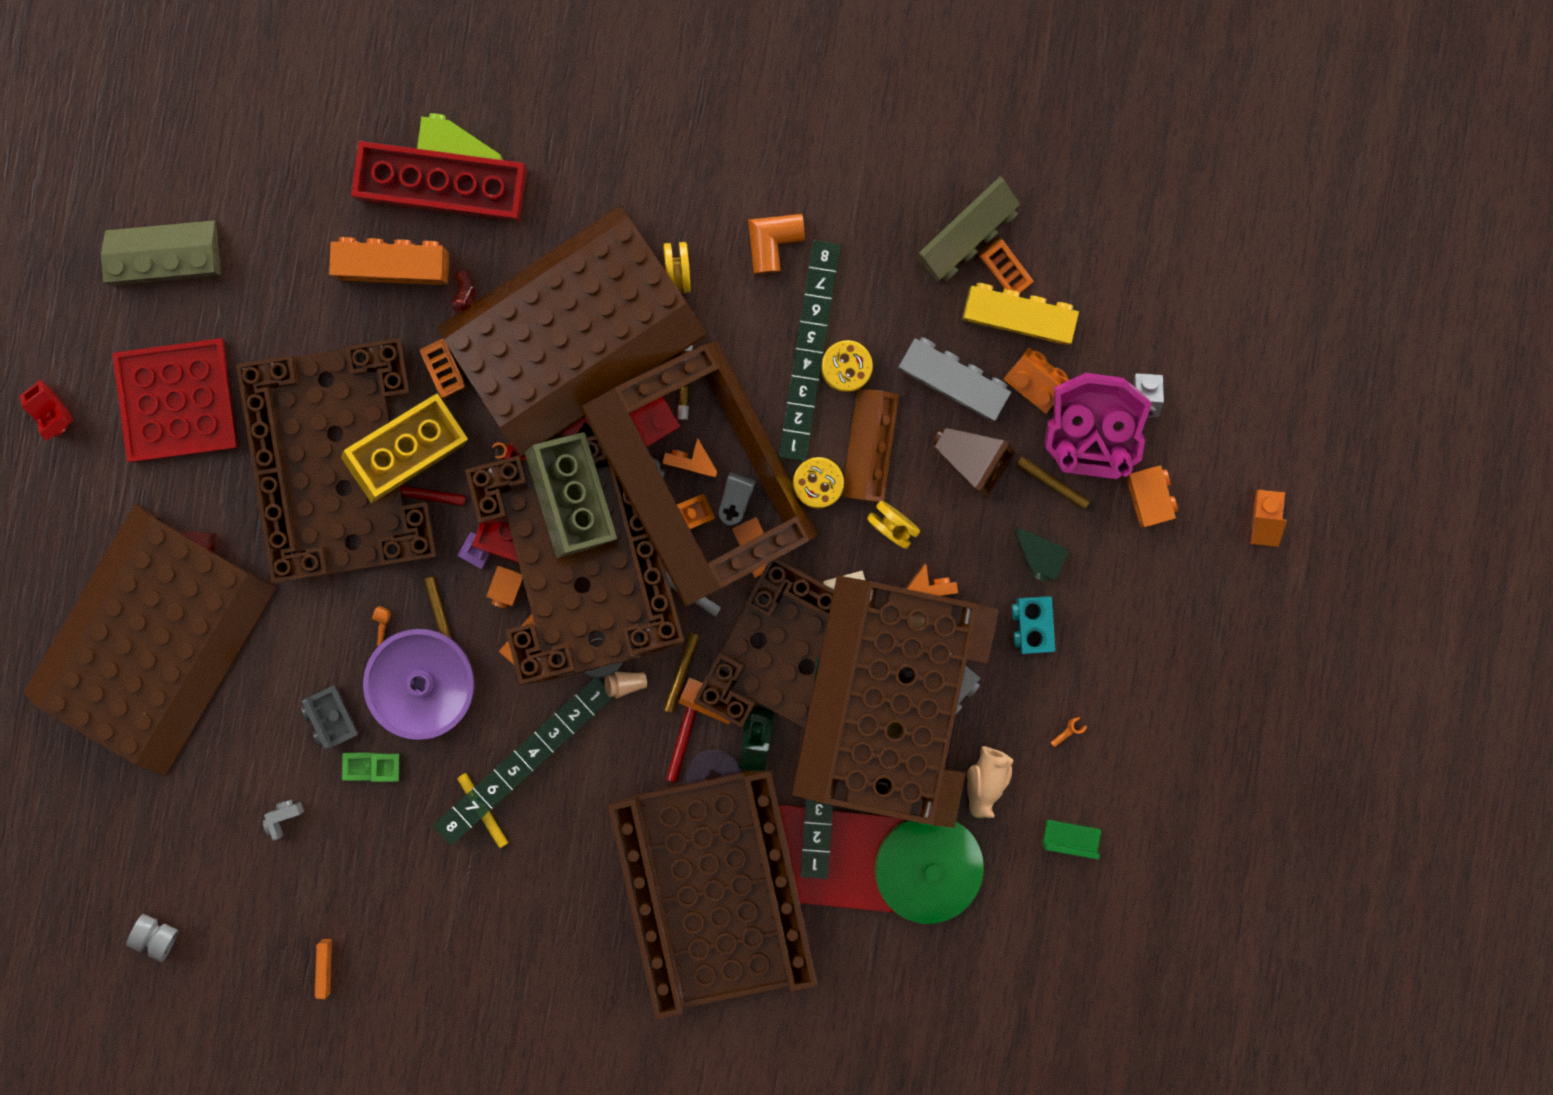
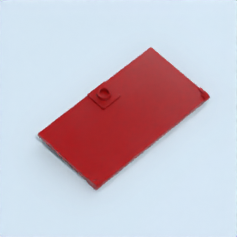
[779,805,904,913]

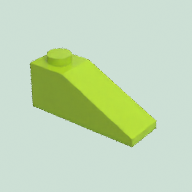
[417,113,503,160]

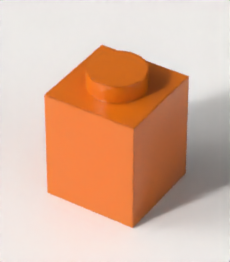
[486,565,524,609]

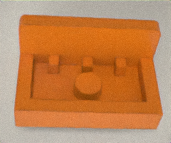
[1003,348,1069,414]

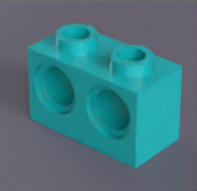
[1012,596,1055,654]

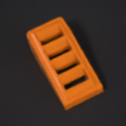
[977,237,1034,293]
[419,338,468,399]

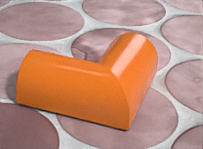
[748,214,805,275]

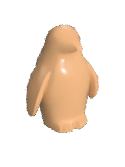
[967,746,1013,818]

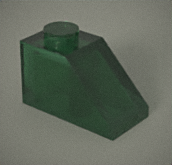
[1014,528,1069,582]
[737,707,774,771]

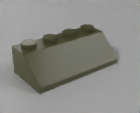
[915,176,1020,282]
[101,220,221,286]
[524,432,617,559]

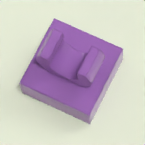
[457,532,491,569]

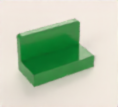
[1041,819,1101,860]

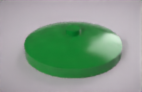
[874,820,984,924]

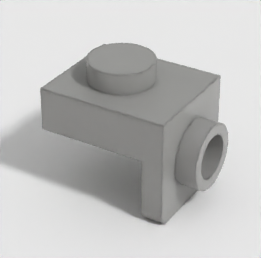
[1134,373,1164,418]
[263,799,304,841]

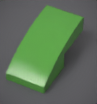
[341,752,399,782]

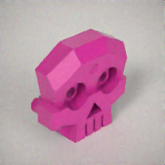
[1045,373,1152,479]

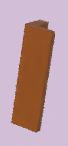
[842,389,899,502]

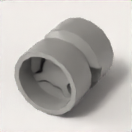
[126,913,178,963]

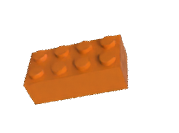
[329,237,450,285]

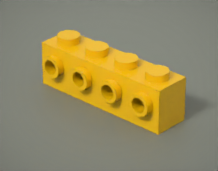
[962,283,1079,346]

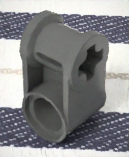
[719,472,756,527]

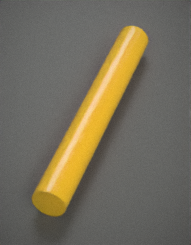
[457,773,509,848]

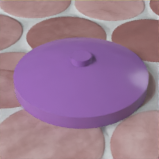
[363,629,475,740]

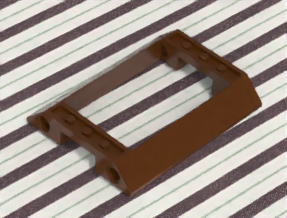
[580,341,819,606]

